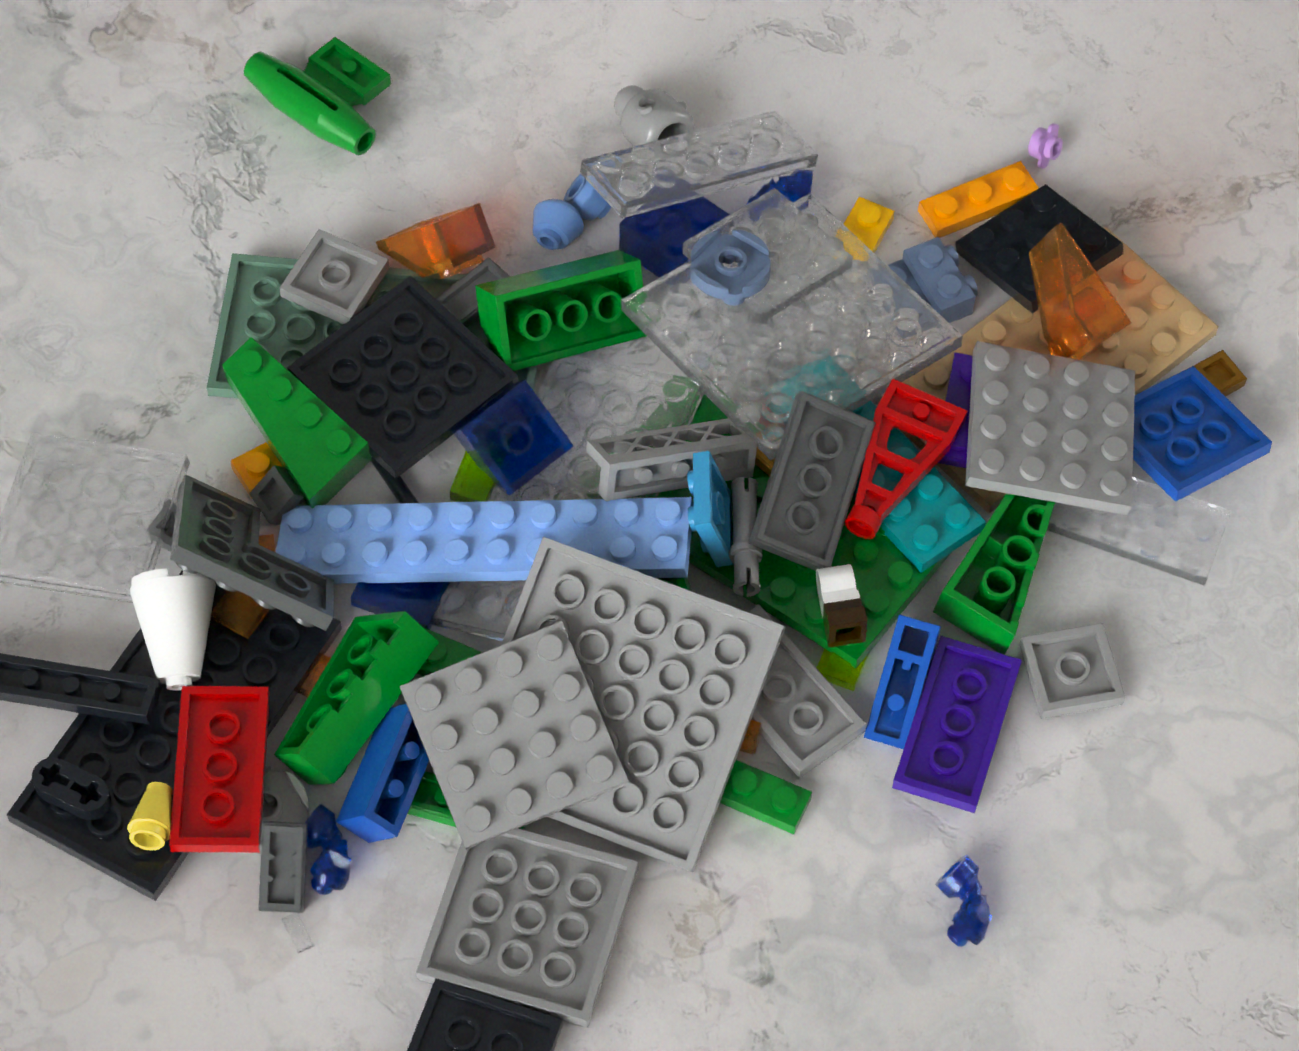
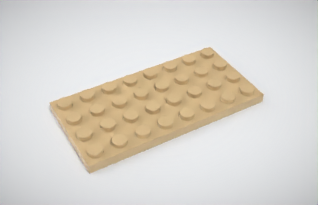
[877,227,1219,514]

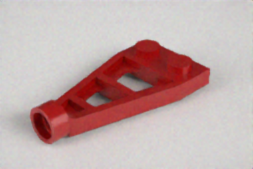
[845,379,968,539]

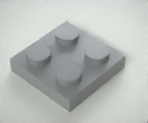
[279,229,390,324]
[1019,623,1125,719]

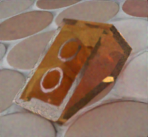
[1029,222,1132,360]

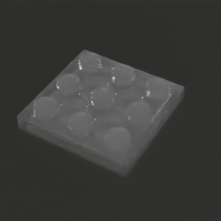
[683,188,853,324]

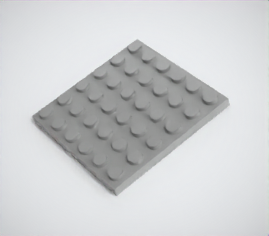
[502,537,786,872]

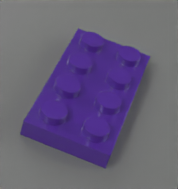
[892,636,1022,814]

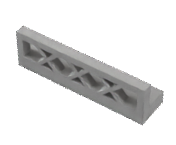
[586,418,758,501]

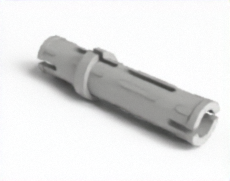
[729,477,763,597]

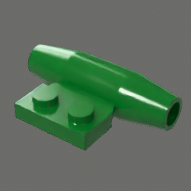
[244,37,391,155]

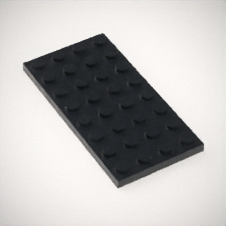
[6,570,342,901]

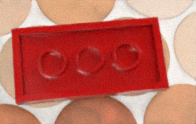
[169,686,270,853]

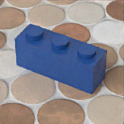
[336,704,429,843]

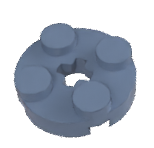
[690,230,771,306]

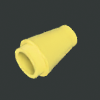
[127,782,173,850]

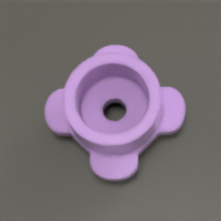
[1028,123,1063,169]

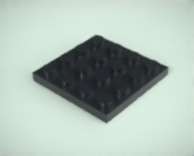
[287,276,518,479]

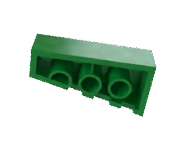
[274,611,439,785]

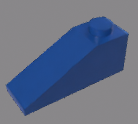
[864,615,942,749]

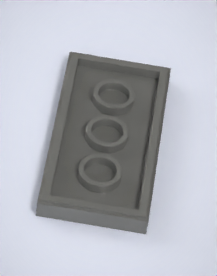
[749,391,875,571]

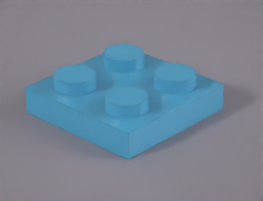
[687,451,733,567]

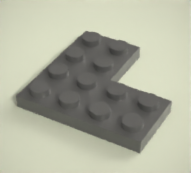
[170,475,334,631]

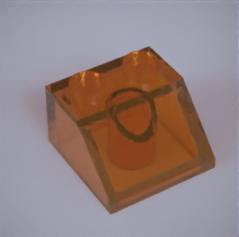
[376,203,496,279]

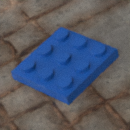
[1133,366,1272,502]

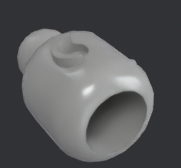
[614,86,695,163]

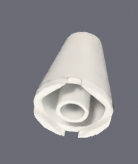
[130,568,216,690]

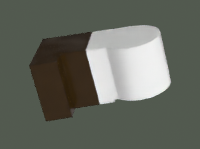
[816,564,868,648]

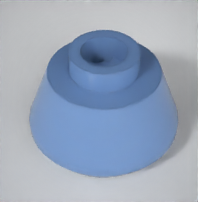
[563,170,614,221]
[533,199,584,250]

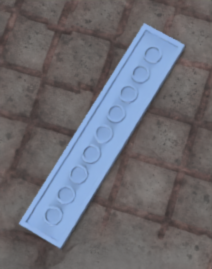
[276,497,694,584]

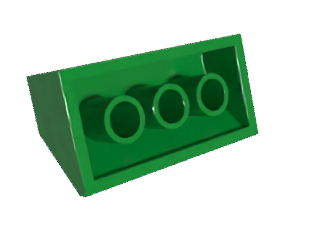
[475,250,649,371]

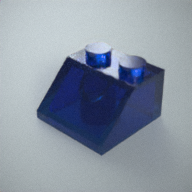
[453,380,574,496]

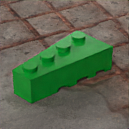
[222,337,372,509]
[933,493,1055,655]

